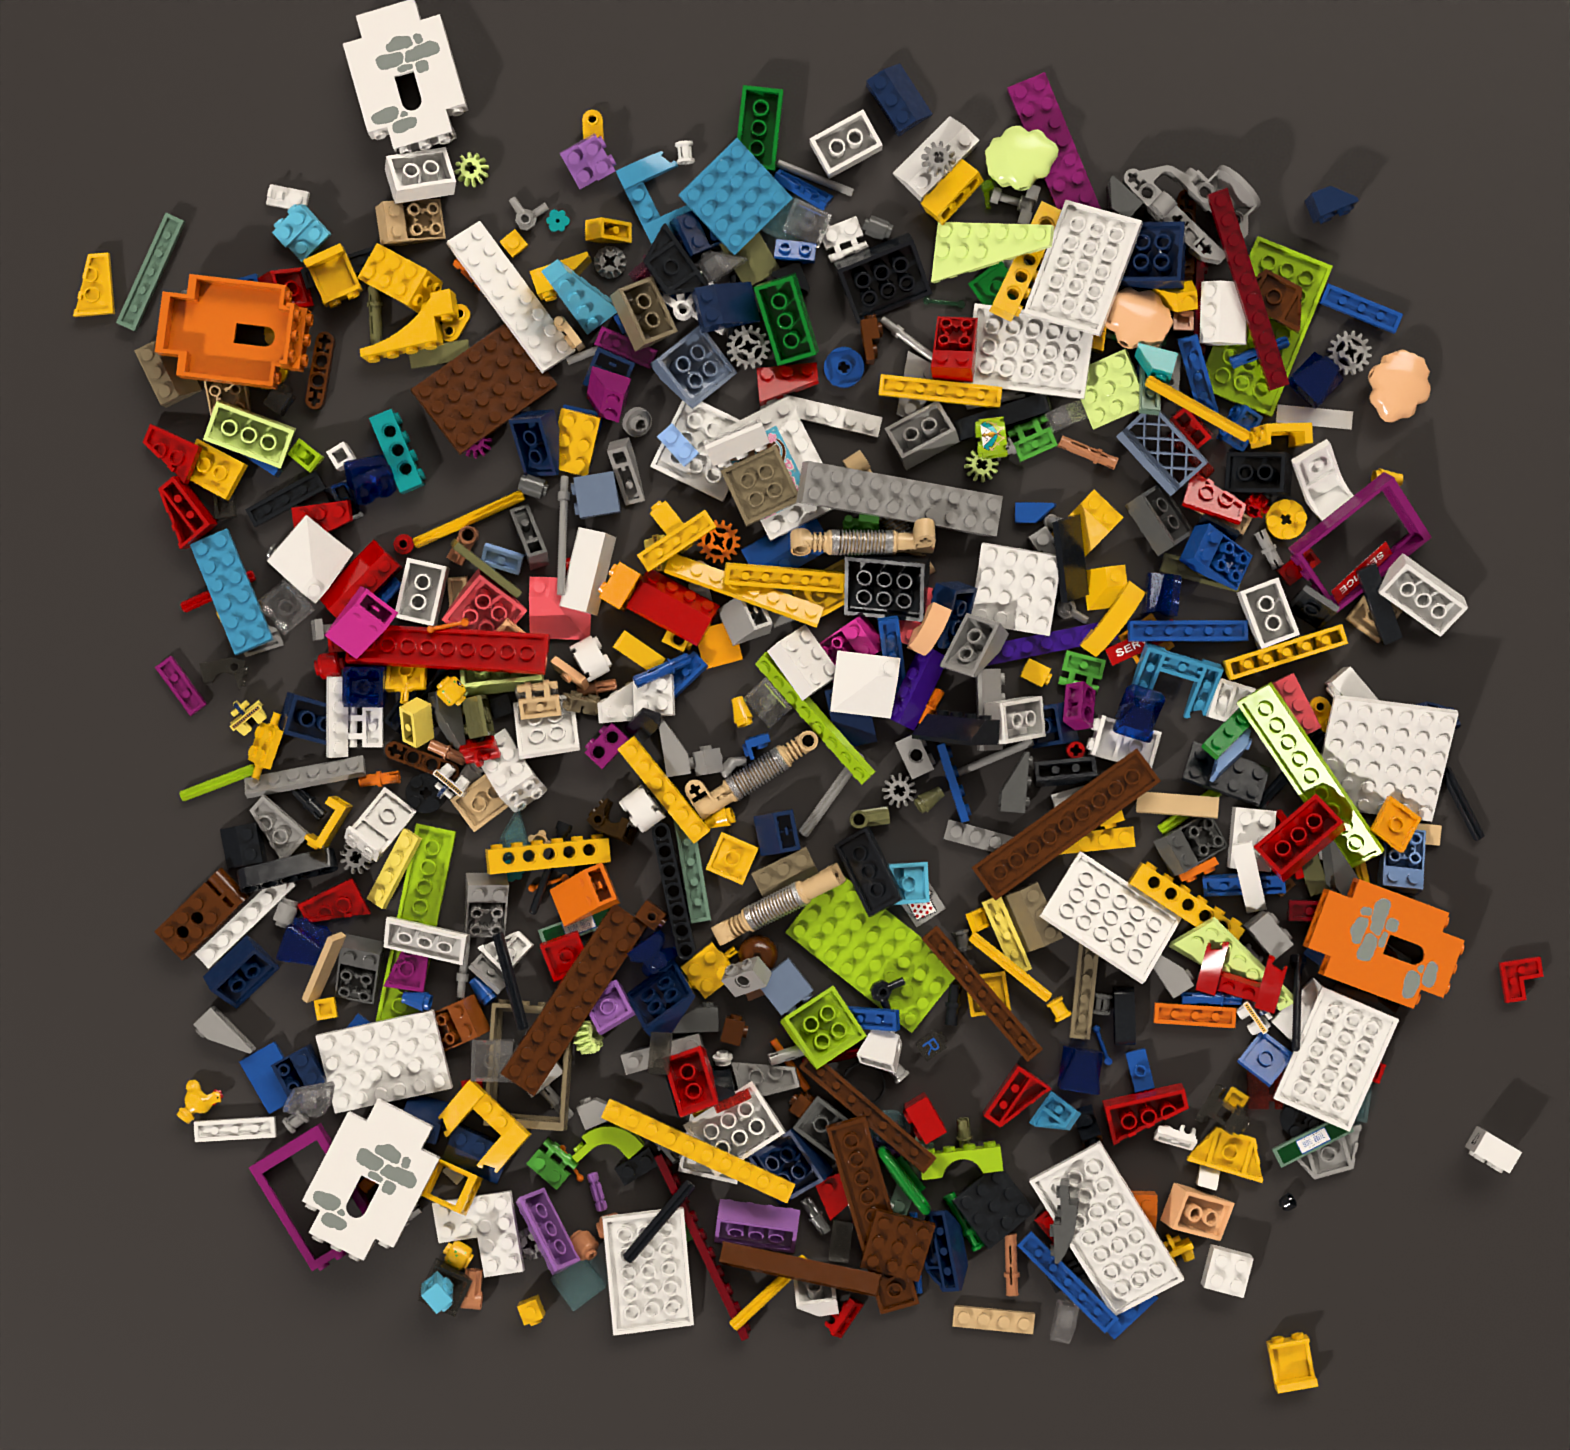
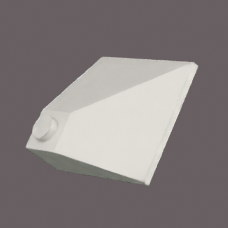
[267,515,353,604]
[830,651,900,718]

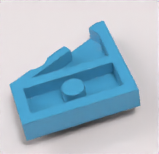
[1029,1091,1081,1130]

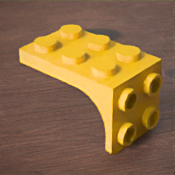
[357,243,443,314]

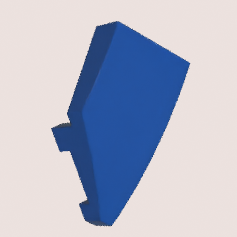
[1015,502,1056,523]

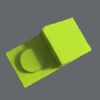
[287,438,325,473]

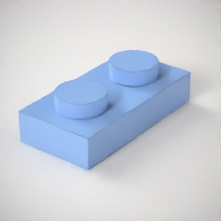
[657,423,699,467]
[481,543,525,575]

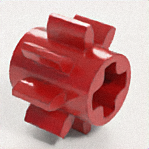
[1244,493,1270,518]

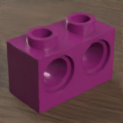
[1063,681,1096,731]
[584,723,630,769]

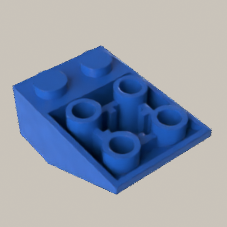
[1179,523,1253,590]

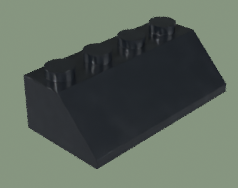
[912,710,1000,746]

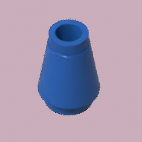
[469,976,497,1006]
[401,991,433,1012]

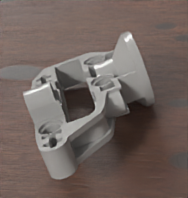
[1122,165,1261,265]

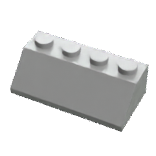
[975,669,1006,751]

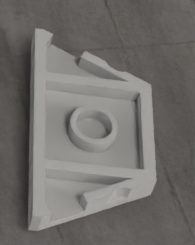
[1297,1124,1362,1179]

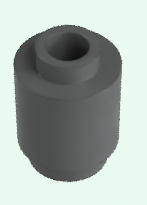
[862,215,893,241]
[518,474,549,499]

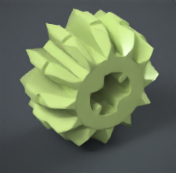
[454,152,489,187]
[964,450,999,483]
[573,1020,604,1054]

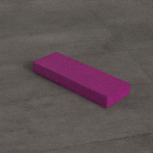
[594,326,658,369]
[155,656,208,716]

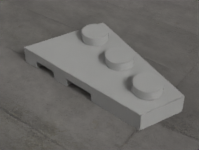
[896,351,933,418]
[249,794,310,859]
[732,1062,801,1096]

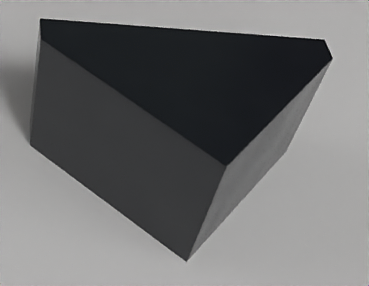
[771,261,810,294]

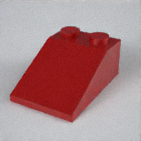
[662,1045,719,1117]

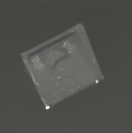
[782,198,832,248]
[743,677,792,729]

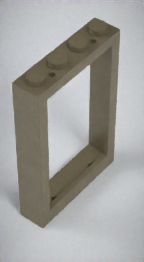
[483,999,573,1131]

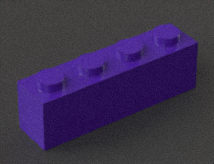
[888,649,945,730]

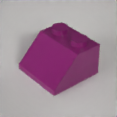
[586,366,631,423]

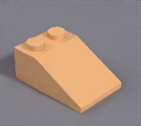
[1160,1183,1235,1241]

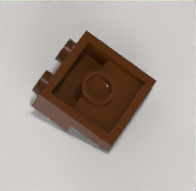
[860,315,883,366]

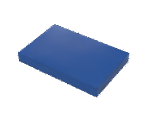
[239,1041,305,1114]

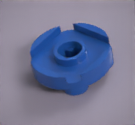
[824,347,864,388]

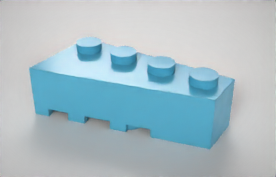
[541,259,617,335]

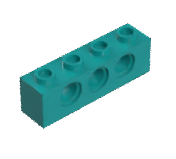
[369,409,426,494]

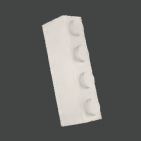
[892,116,979,202]
[1378,553,1468,637]

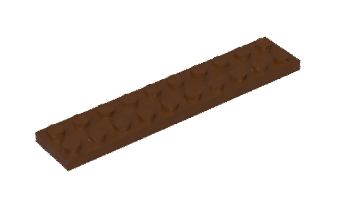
[971,748,1161,901]
[500,905,647,1096]
[826,1115,920,1314]

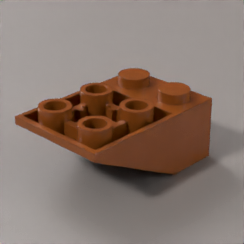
[434,993,490,1052]

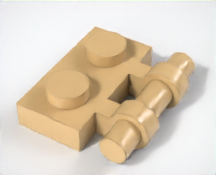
[554,316,585,352]
[517,679,562,720]

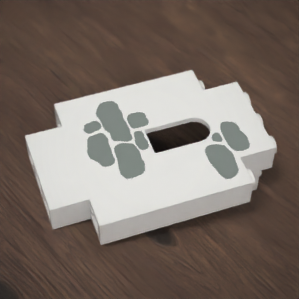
[343,0,468,154]
[302,1099,441,1262]

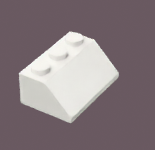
[1200,281,1247,346]
[704,419,770,468]

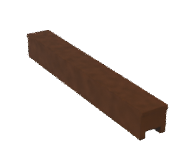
[719,1241,882,1297]

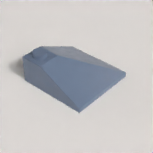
[649,326,737,409]

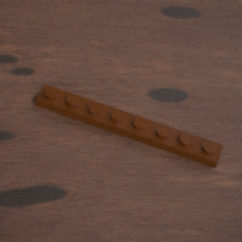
[921,925,1043,1062]
[799,1058,937,1174]

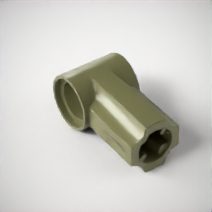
[849,806,890,828]

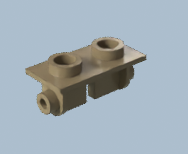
[562,691,601,716]

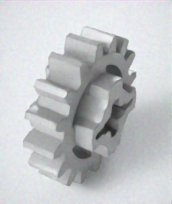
[726,325,770,370]
[1326,331,1372,376]

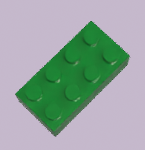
[737,85,784,175]
[754,273,819,366]

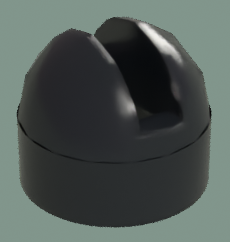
[1279,1193,1297,1211]

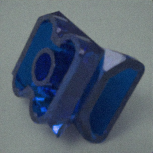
[1288,352,1344,409]
[343,454,396,505]
[1141,573,1181,617]
[342,667,388,708]
[1113,684,1166,743]
[276,917,332,966]
[627,930,678,977]
[1057,1046,1104,1095]

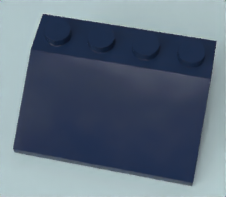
[1119,222,1185,289]

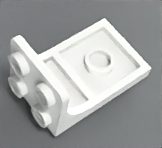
[1291,439,1354,521]
[1086,715,1162,768]
[481,728,547,812]
[344,787,417,862]

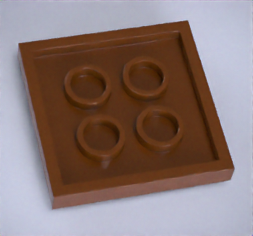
[859,1208,936,1282]

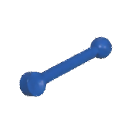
[1093,1025,1113,1065]

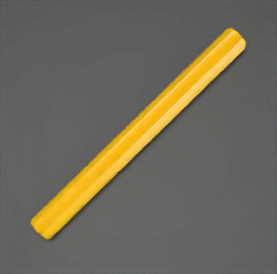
[1144,376,1251,442]
[413,490,525,548]

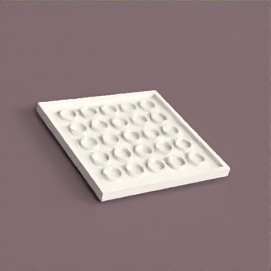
[1321,695,1458,822]

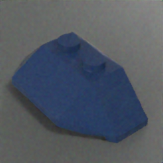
[924,1210,968,1292]

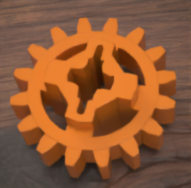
[697,520,741,564]

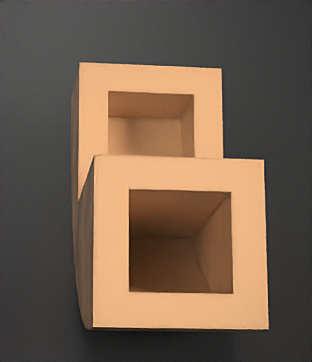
[907,602,952,656]

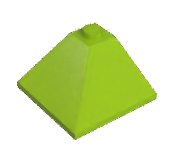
[780,986,867,1070]

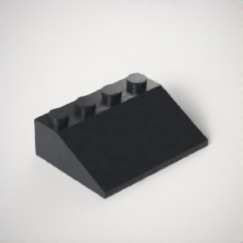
[834,232,932,324]
[844,553,930,622]

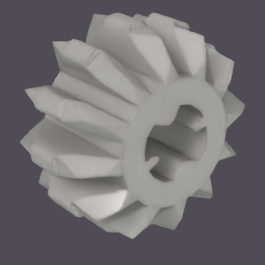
[921,141,956,177]
[882,773,917,808]
[340,844,374,874]

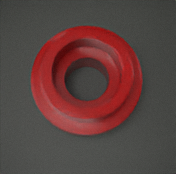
[394,534,414,554]

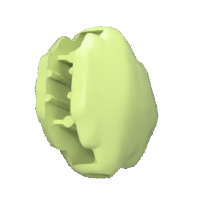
[985,126,1059,191]

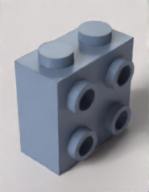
[571,471,621,519]
[761,957,814,1016]

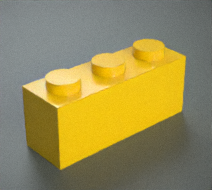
[921,159,984,225]

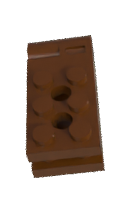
[154,868,250,961]

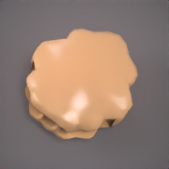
[1105,287,1173,349]
[1368,349,1431,423]

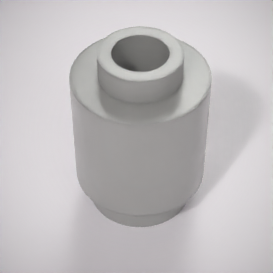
[273,897,298,928]

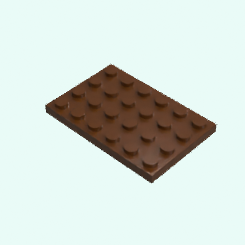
[411,323,558,455]

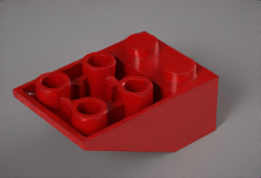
[931,316,978,382]

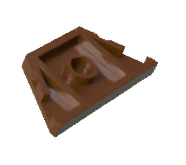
[1256,269,1302,334]

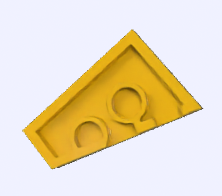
[73,252,115,317]

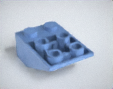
[1377,829,1426,895]

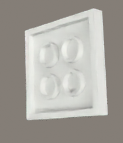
[513,695,580,759]

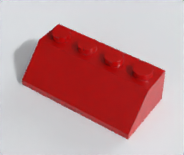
[320,539,403,618]
[626,570,720,646]
[1254,794,1346,882]

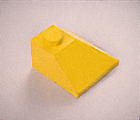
[1085,565,1127,611]

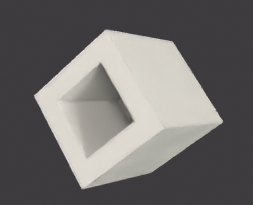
[326,441,358,471]

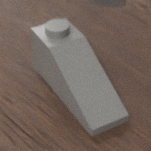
[607,437,645,505]
[659,717,695,777]
[1153,955,1194,999]
[193,1006,257,1054]

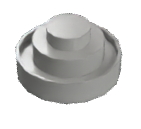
[622,407,652,437]

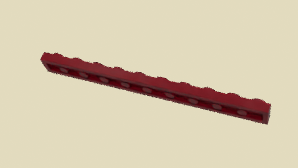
[1206,188,1290,391]
[654,1152,751,1341]

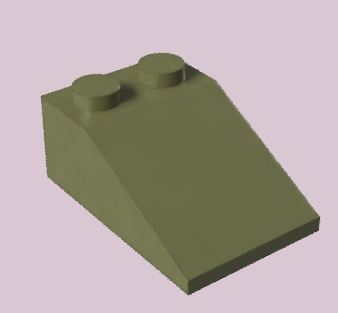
[461,695,495,739]

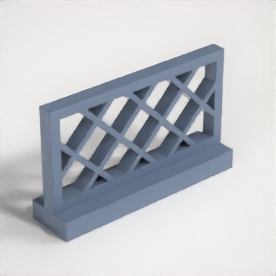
[1116,409,1208,496]

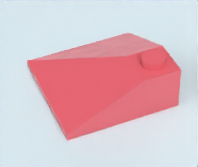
[442,568,528,631]
[529,577,591,640]

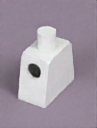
[857,1030,902,1073]

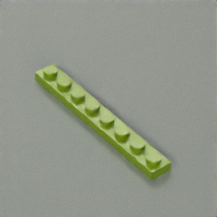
[755,652,875,785]

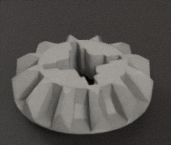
[594,246,626,278]
[519,1228,542,1260]

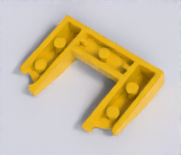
[438,1079,532,1173]

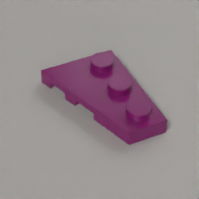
[383,951,429,992]

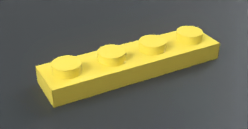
[367,828,422,909]
[982,897,1032,972]

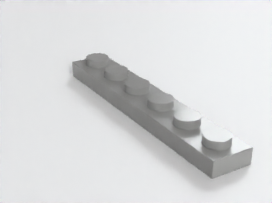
[244,755,366,799]

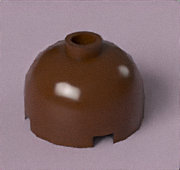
[738,935,778,971]

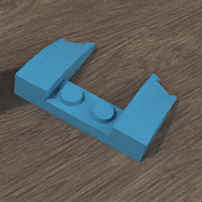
[616,151,692,245]
[1130,642,1224,718]

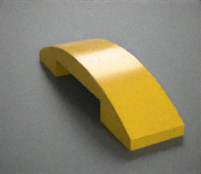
[1080,581,1145,657]

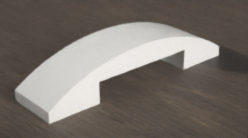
[1231,840,1267,913]

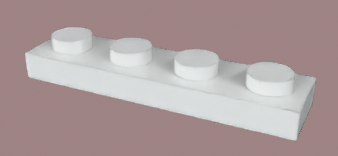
[326,676,349,758]
[194,1116,277,1142]

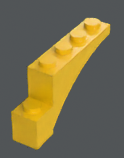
[360,289,459,363]

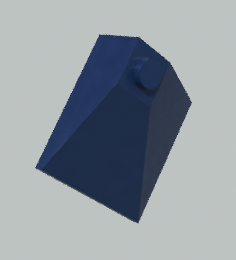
[627,959,696,1044]
[748,1129,834,1205]

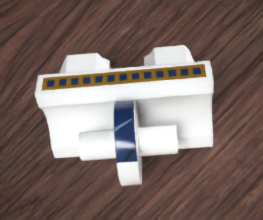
[433,763,471,799]
[1236,999,1272,1035]

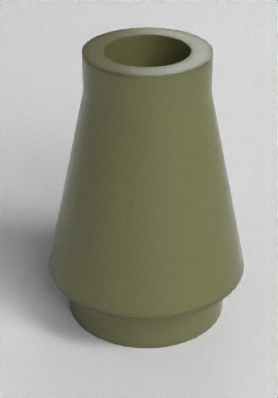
[913,786,945,814]

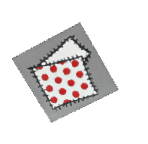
[902,883,946,928]

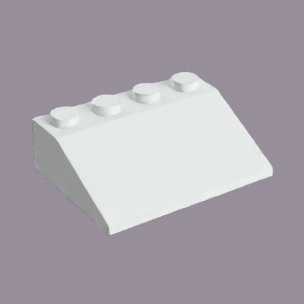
[683,1081,786,1177]

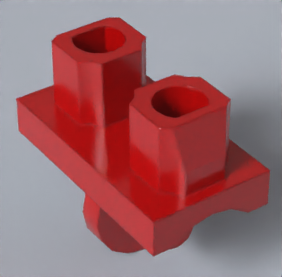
[459,735,501,767]

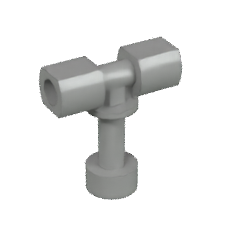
[990,185,1041,224]

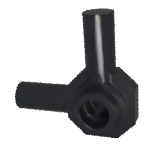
[870,977,905,1009]

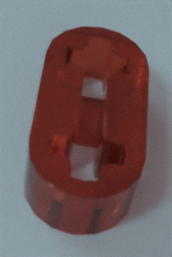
[713,1088,752,1113]

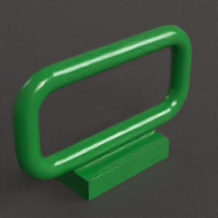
[878,1146,931,1215]

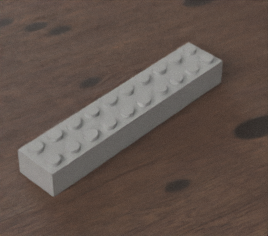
[796,461,1003,537]

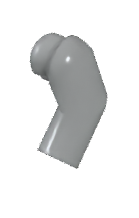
[721,756,747,778]

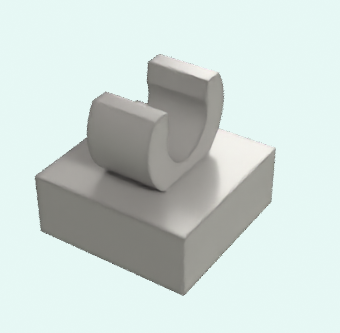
[311,619,332,641]

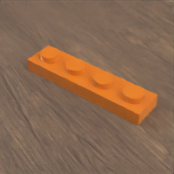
[1153,1002,1237,1028]

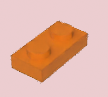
[1177,856,1219,883]

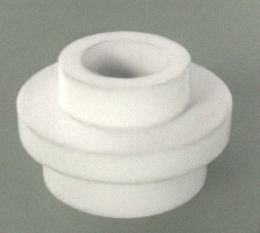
[713,1050,733,1066]

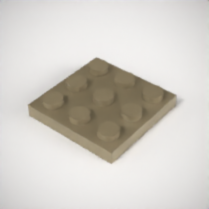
[721,445,798,527]

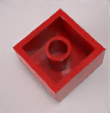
[903,1092,947,1144]

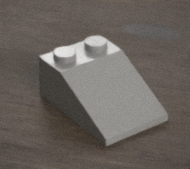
[940,613,1009,678]

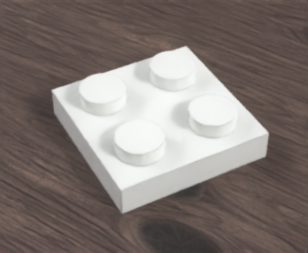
[633,674,675,717]

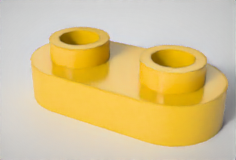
[582,110,604,140]
[441,304,471,342]
[1309,697,1332,733]

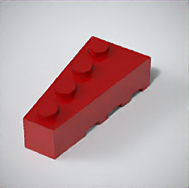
[1102,1083,1189,1146]

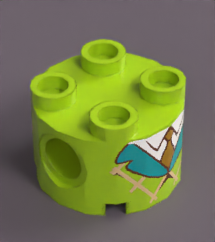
[975,417,1008,459]

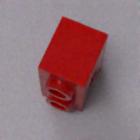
[1170,407,1213,449]

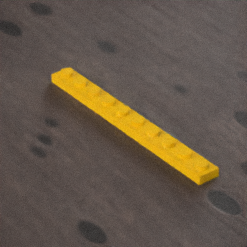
[601,1098,796,1203]

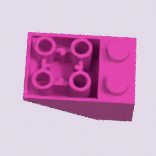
[325,586,398,659]
[819,616,881,682]

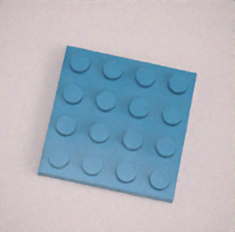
[678,138,793,255]

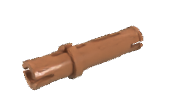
[1058,435,1119,470]
[1004,1233,1020,1296]

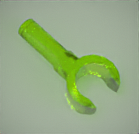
[981,179,994,209]

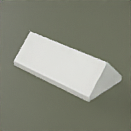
[559,527,616,616]
[384,916,470,965]

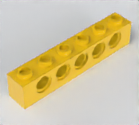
[989,201,1062,322]
[1222,624,1348,680]
[485,834,611,875]
[1128,861,1245,940]

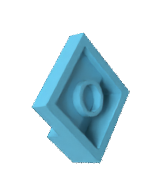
[272,204,332,262]
[888,862,930,905]

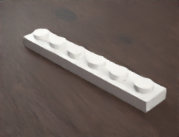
[760,394,883,438]
[195,882,297,969]

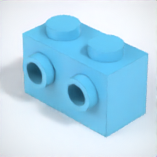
[421,1271,454,1314]

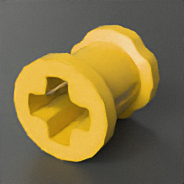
[1046,996,1072,1022]

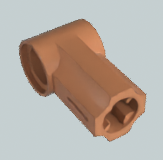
[446,526,479,566]
[460,1268,483,1310]

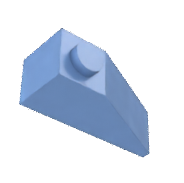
[1209,729,1252,782]

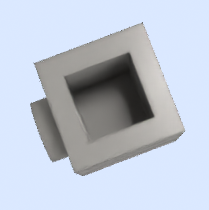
[692,745,724,776]

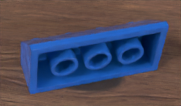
[741,519,824,568]

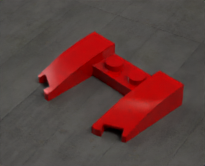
[1195,942,1288,1014]

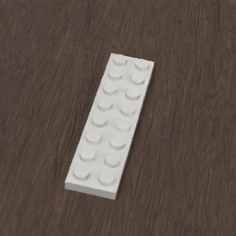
[447,221,575,374]

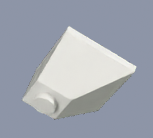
[793,1280,839,1317]

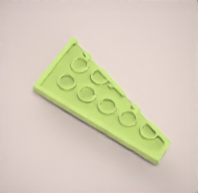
[931,222,1054,284]
[1169,917,1293,1011]

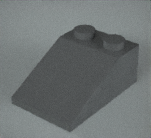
[793,1096,851,1160]

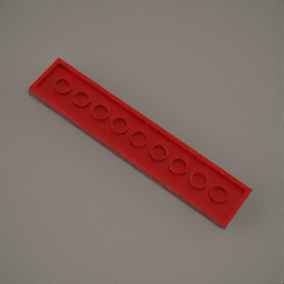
[345,625,550,675]

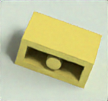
[399,697,434,748]

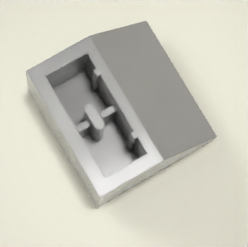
[718,598,773,646]

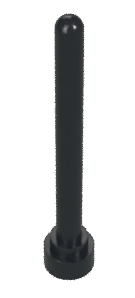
[529,821,573,915]
[1290,954,1307,1052]

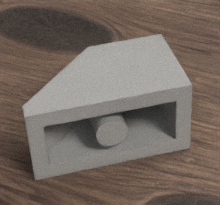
[576,1096,608,1130]

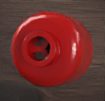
[314,652,345,680]

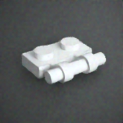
[819,216,868,263]
[348,707,384,747]

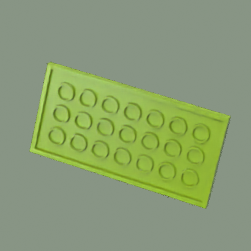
[1205,236,1333,417]
[785,876,955,1033]

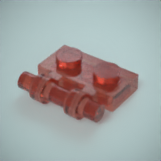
[1247,1070,1283,1109]

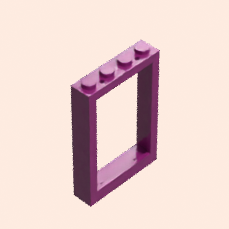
[1288,472,1432,613]
[249,1123,370,1271]

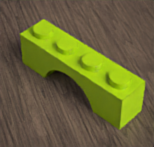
[921,1141,1003,1180]

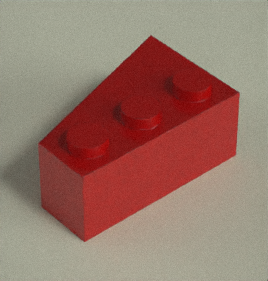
[158,476,218,549]
[982,1063,1052,1128]

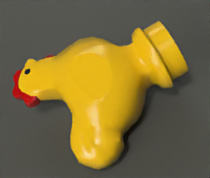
[176,1080,223,1124]

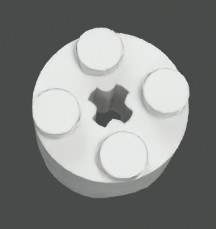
[569,635,612,682]
[619,784,665,833]

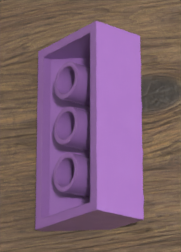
[516,1188,581,1275]
[714,1199,800,1253]

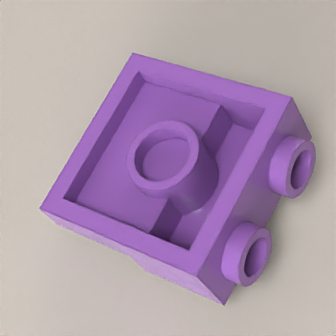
[560,133,617,189]
[589,980,636,1035]

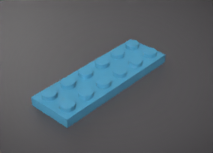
[190,528,274,656]

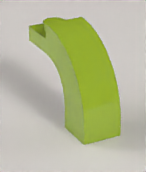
[572,1124,645,1162]

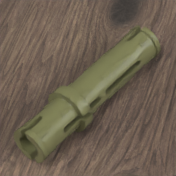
[367,284,383,345]

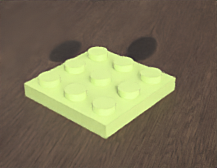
[1081,349,1139,429]

